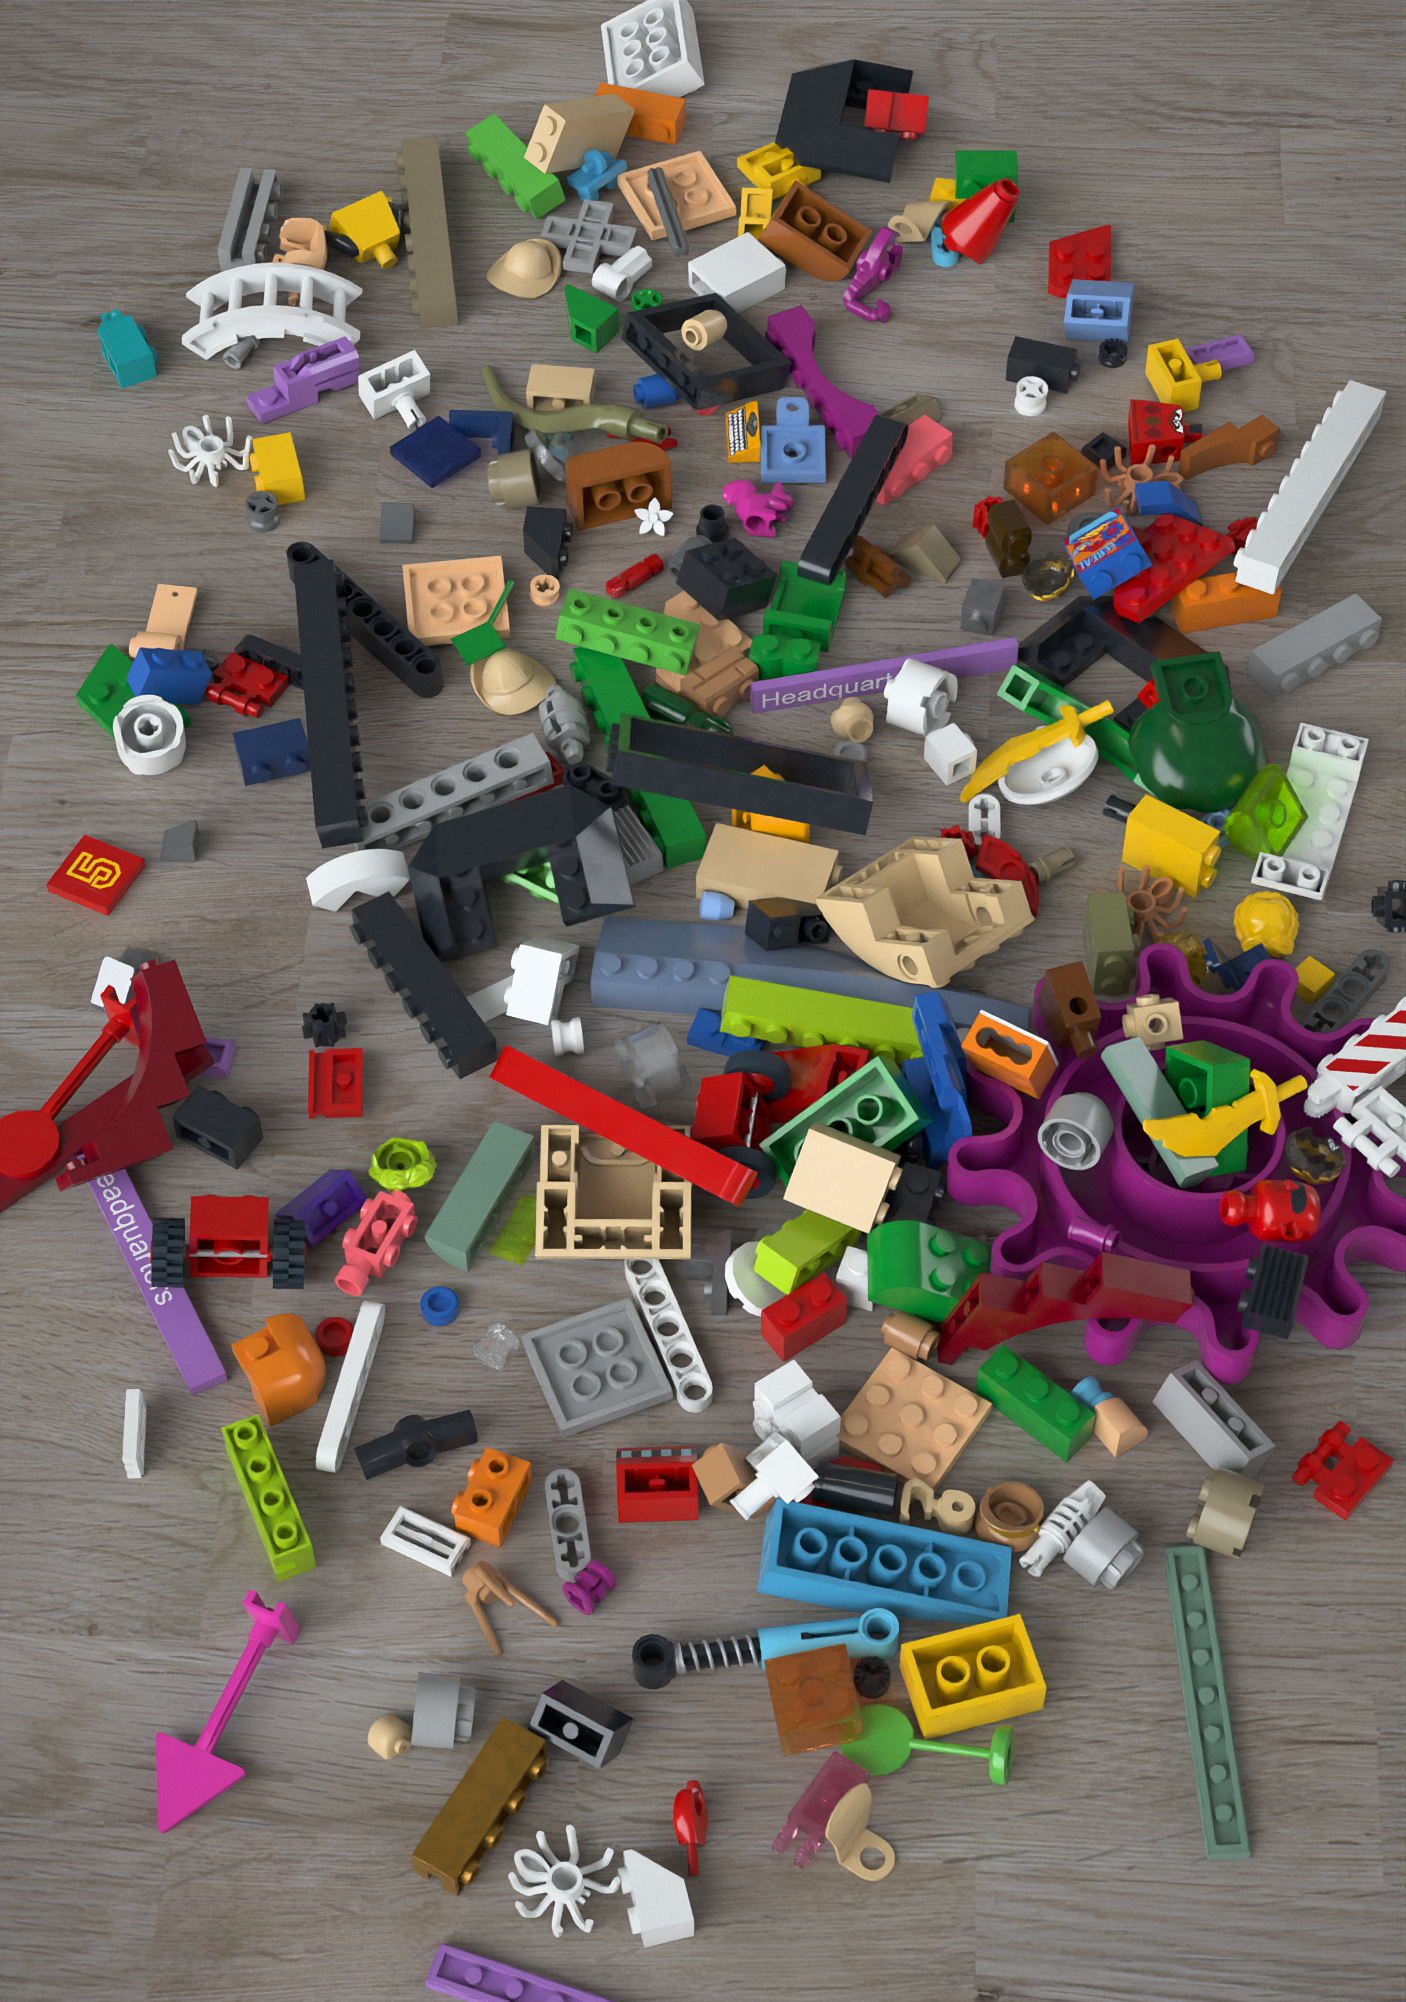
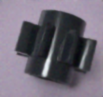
[302,1003,347,1048]

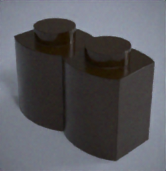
[985,499,1032,578]

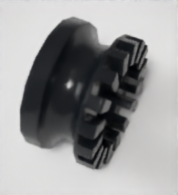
[1098,338,1127,368]
[853,1656,891,1699]

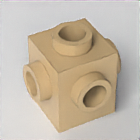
[1122,994,1183,1050]

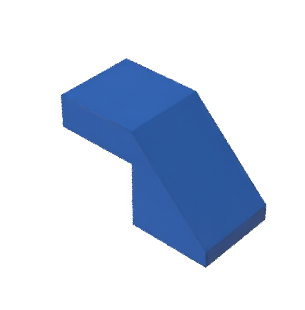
[1134,481,1203,526]

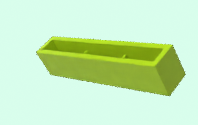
[720,975,924,1065]

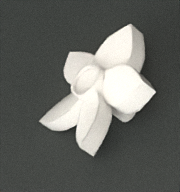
[634,498,674,536]

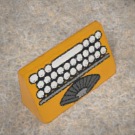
[725,401,760,463]

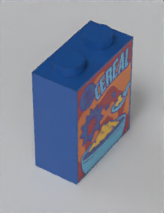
[1061,506,1152,600]

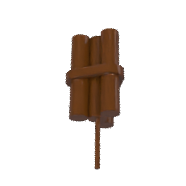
[844,535,911,598]

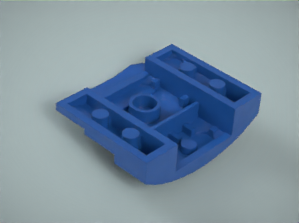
[902,992,972,1170]

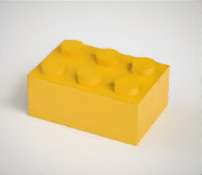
[899,1614,1047,1740]

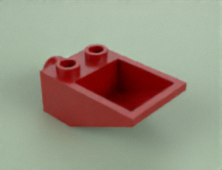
[766,1044,870,1124]

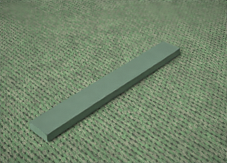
[1163,1545,1251,1860]

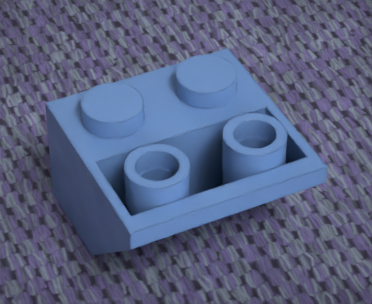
[1064,279,1135,343]

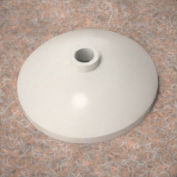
[998,734,1098,805]

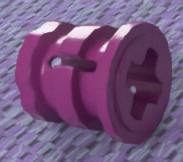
[562,1559,617,1615]

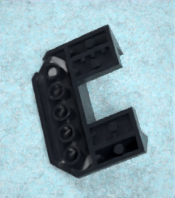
[775,59,913,183]
[1018,596,1231,731]
[408,785,635,963]

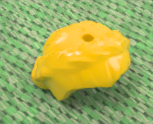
[1234,891,1300,958]

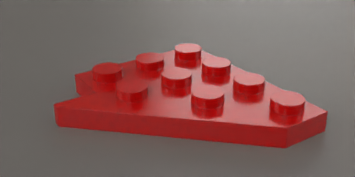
[1113,513,1236,623]

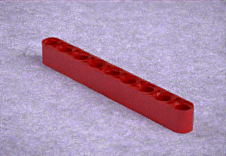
[489,1045,758,1207]

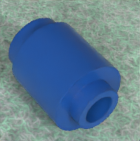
[633,374,682,409]

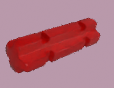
[605,553,664,599]

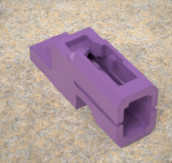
[247,336,360,424]

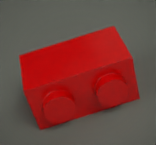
[761,1272,847,1362]

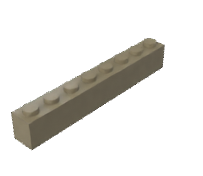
[397,137,458,328]

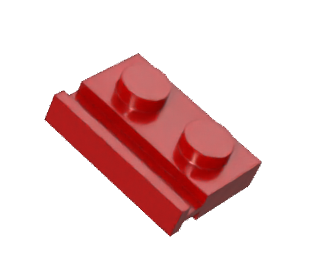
[308,1048,364,1119]

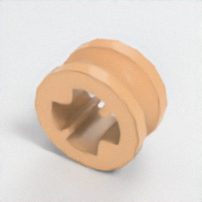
[530,574,560,606]

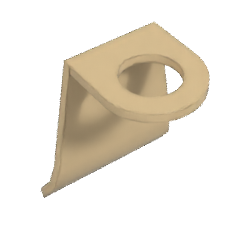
[888,200,952,243]
[825,1783,895,1881]

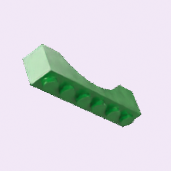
[997,664,1155,796]

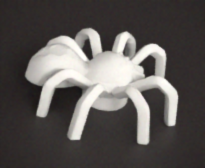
[168,415,252,487]
[508,1824,621,1938]

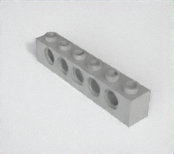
[352,733,554,852]

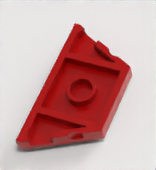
[1048,225,1111,299]

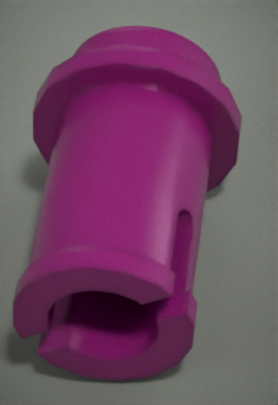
[1067,1216,1121,1254]

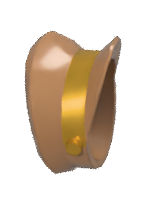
[974,1482,1046,1553]

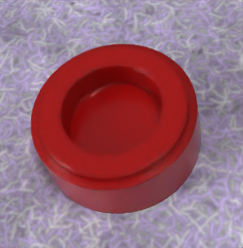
[315,1317,354,1357]

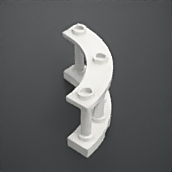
[182,263,363,360]

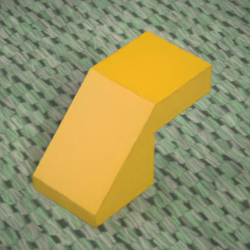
[738,187,773,249]

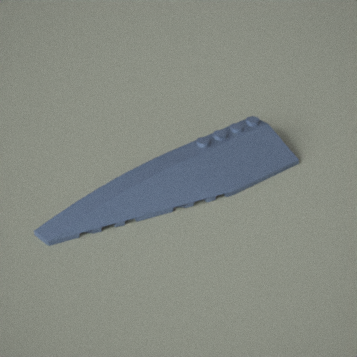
[591,916,1029,1032]

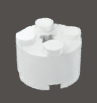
[884,658,958,736]
[113,695,186,775]

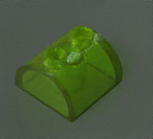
[1224,764,1309,862]

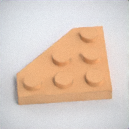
[656,591,752,696]

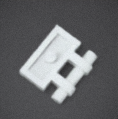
[1333,1086,1406,1178]

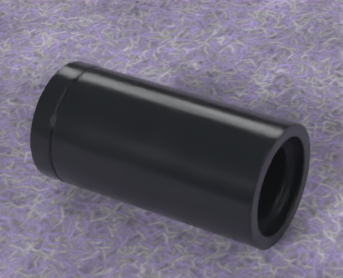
[812,1461,899,1515]

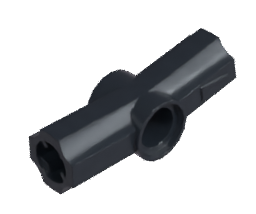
[354,1409,478,1480]

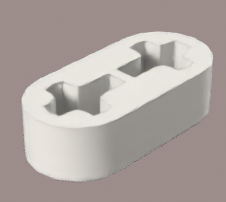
[968,794,1001,856]

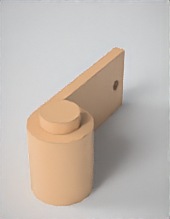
[129,584,198,659]

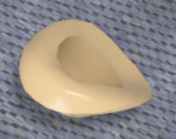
[486,238,562,299]
[470,647,556,716]

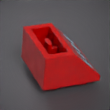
[616,1445,699,1523]

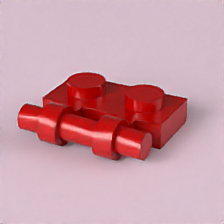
[203,652,289,718]
[1292,1421,1394,1521]

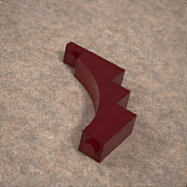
[55,958,207,1192]
[937,1252,1195,1365]

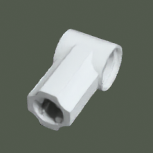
[592,245,652,302]

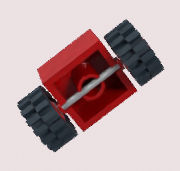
[150,1194,307,1289]

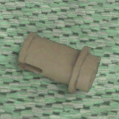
[1028,847,1075,884]

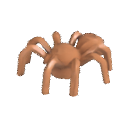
[1100,445,1184,516]
[1095,865,1188,945]

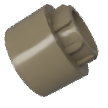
[487,449,542,510]

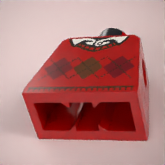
[1128,399,1202,466]

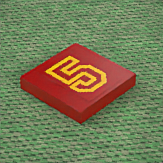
[46,834,146,916]

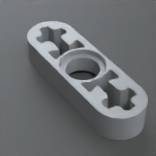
[544,1469,591,1582]

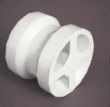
[1014,376,1048,416]
[551,1017,584,1057]

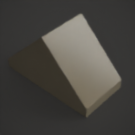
[889,524,961,584]

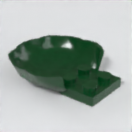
[1128,651,1268,813]

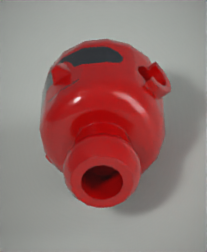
[1219,1179,1321,1243]

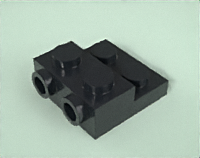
[861,1162,947,1235]

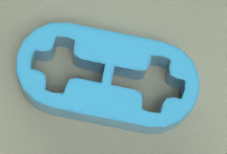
[930,216,960,267]

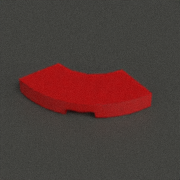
[975,834,1039,917]

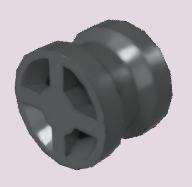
[245,491,280,533]

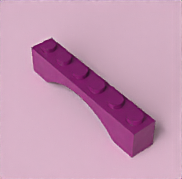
[765,305,879,460]

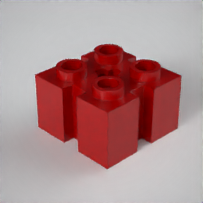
[864,89,929,141]

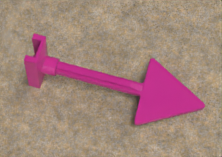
[156,1589,301,1834]

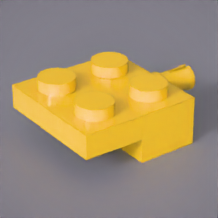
[737,142,821,200]

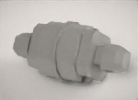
[539,684,590,765]

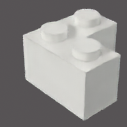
[504,936,580,1025]

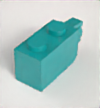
[97,309,159,389]

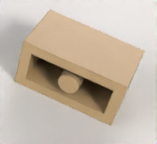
[526,364,596,412]

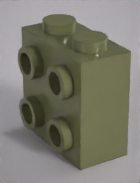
[1082,892,1140,996]

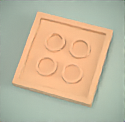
[617,151,736,241]
[402,556,511,646]
[836,1347,992,1492]

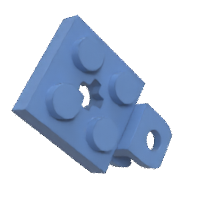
[760,397,826,483]

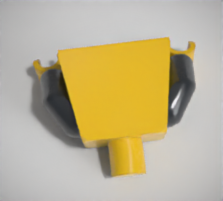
[322,191,403,269]

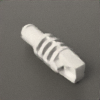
[1019,1480,1106,1577]

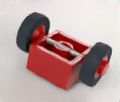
[690,1050,791,1199]

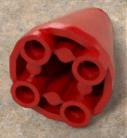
[941,178,1020,264]

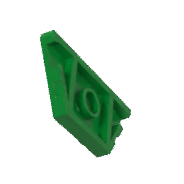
[76,644,192,739]

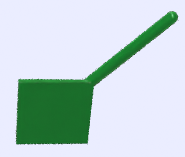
[451,580,515,666]

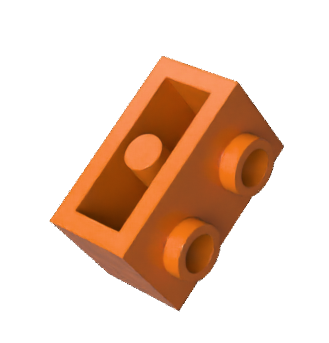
[451,1447,533,1548]

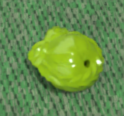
[368,1137,437,1191]

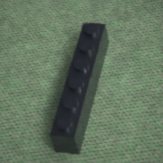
[350,891,498,1079]

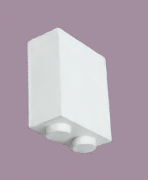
[688,232,786,313]

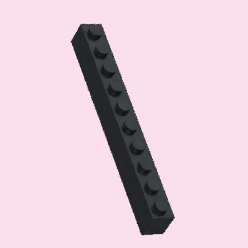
[293,559,369,849]

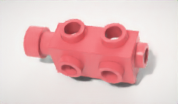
[334,1190,418,1296]

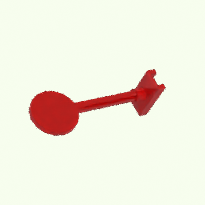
[0,985,140,1178]

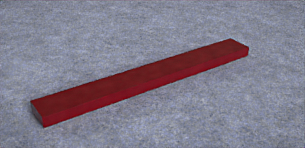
[0,1046,215,1213]

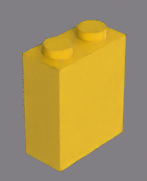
[1122,794,1221,898]

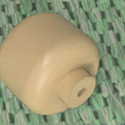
[368,1714,412,1759]

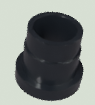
[696,504,729,543]

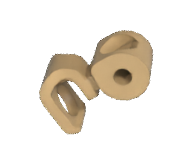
[899,1478,976,1537]

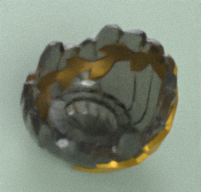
[1022,551,1075,602]
[1283,1127,1347,1185]

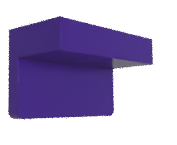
[275,1169,368,1246]

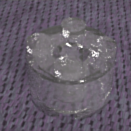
[614,1022,691,1109]

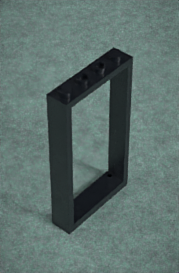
[606,713,873,835]

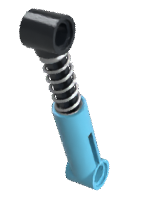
[632,1608,899,1690]

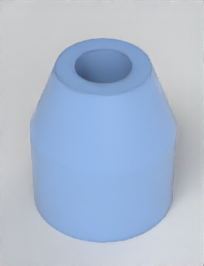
[699,891,734,921]

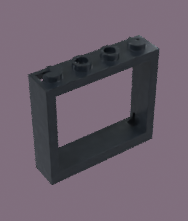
[621,293,792,411]

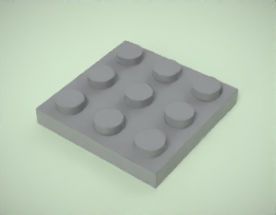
[521,1297,673,1438]

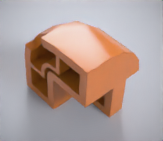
[231,1313,328,1427]

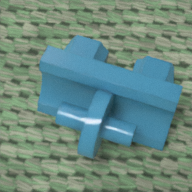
[567,148,627,201]

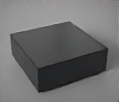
[1080,432,1127,470]

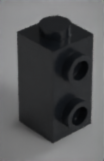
[1006,336,1081,394]

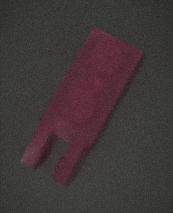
[772,1751,870,1869]

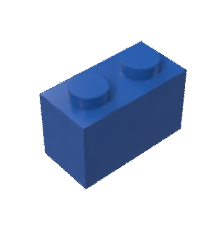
[126,647,212,705]

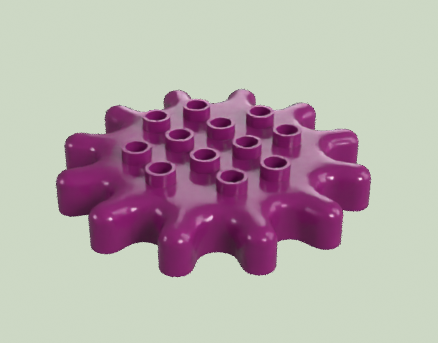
[946,943,1406,1385]

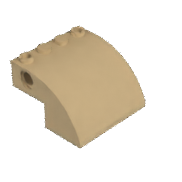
[815,836,1035,988]
[535,1125,693,1259]

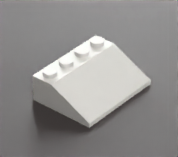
[601,0,705,98]

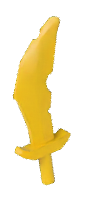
[959,699,1115,803]
[1143,1069,1307,1157]

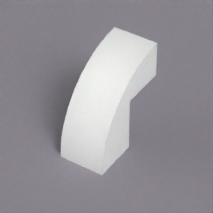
[306,849,410,912]

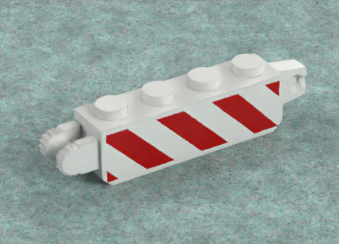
[1304,996,1406,1118]

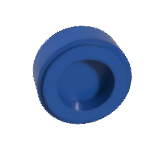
[420,1286,460,1326]

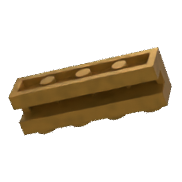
[411,1717,549,1896]

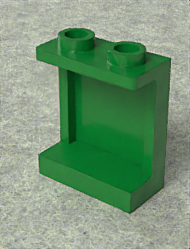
[763,561,846,652]

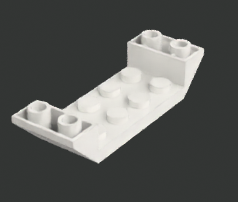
[1251,723,1369,900]

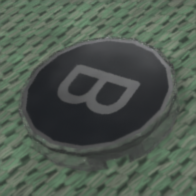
[525,427,566,484]

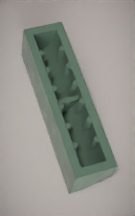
[1101,1036,1219,1189]
[424,1121,536,1272]

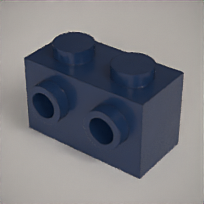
[232,718,311,786]

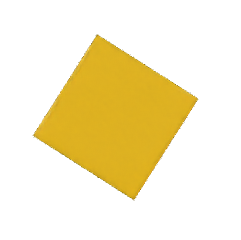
[1295,956,1335,1005]

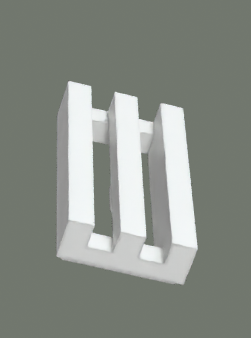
[122,1389,147,1479]
[380,1506,471,1577]

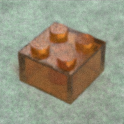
[1003,431,1098,525]
[764,1643,865,1757]

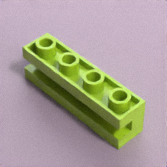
[221,1414,317,1582]

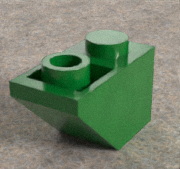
[564,284,619,353]

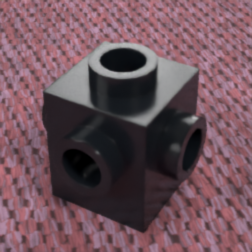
[1371,880,1406,933]

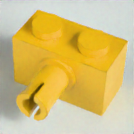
[1145,338,1222,412]

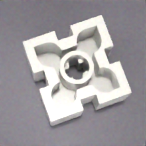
[753,1360,841,1470]

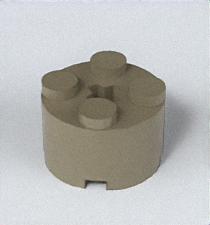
[1186,1466,1266,1560]

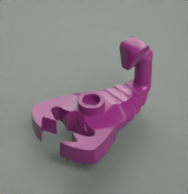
[843,226,903,323]

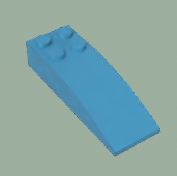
[757,1498,1012,1623]

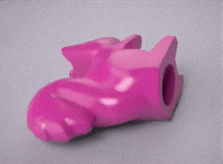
[722,479,794,538]

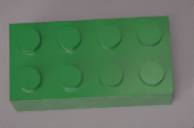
[759,1056,933,1207]

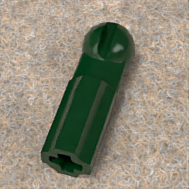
[641,683,734,735]

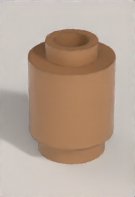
[880,1310,941,1361]

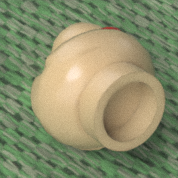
[830,697,874,743]

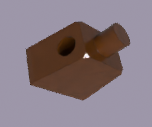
[1037,961,1101,1059]

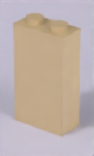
[524,94,635,174]
[696,823,843,910]

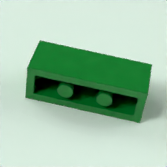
[976,1344,1095,1463]

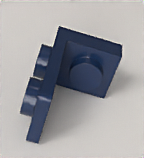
[449,410,515,455]
[1203,937,1272,992]

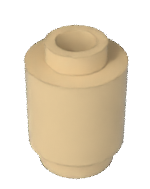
[682,310,727,350]

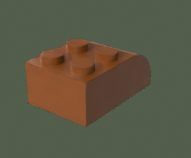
[758,180,873,282]
[565,442,672,531]

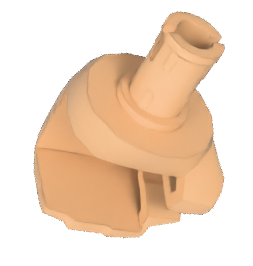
[272,218,327,307]

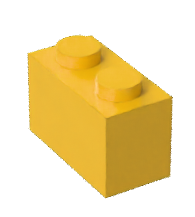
[248,432,305,505]

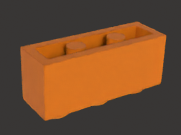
[594,82,686,145]
[1171,572,1282,634]

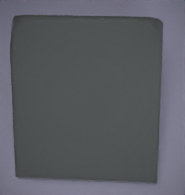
[380,502,416,544]
[160,820,200,862]

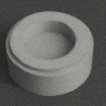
[833,741,868,762]

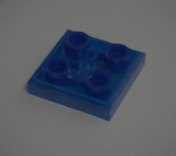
[390,416,481,489]

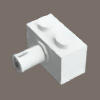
[358,350,430,430]
[730,1431,818,1521]

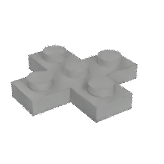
[540,199,637,274]

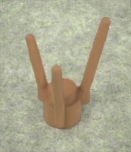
[462,1561,559,1656]

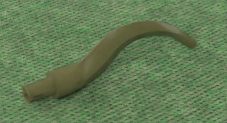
[481,365,668,444]

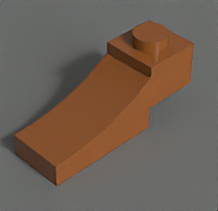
[1178,415,1280,480]

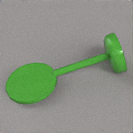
[840,1704,1014,1786]

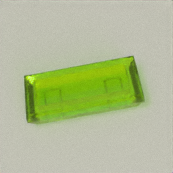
[488,1194,537,1266]

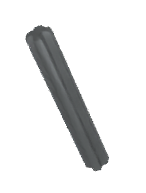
[647,167,689,257]

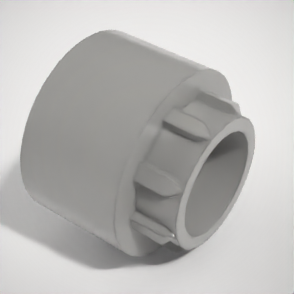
[1038,1092,1114,1170]
[1063,1507,1145,1590]
[411,1672,476,1749]

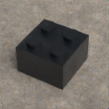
[676,537,777,621]

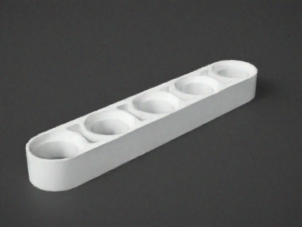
[624,1259,713,1413]
[316,1301,385,1473]

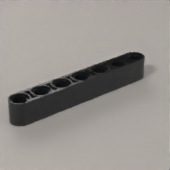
[797,414,909,586]
[286,541,443,698]

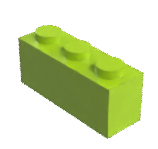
[753,1209,862,1295]

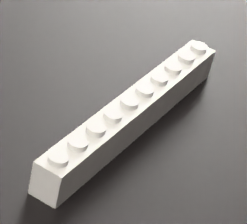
[1234,380,1386,594]

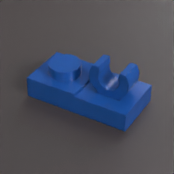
[687,1008,766,1057]

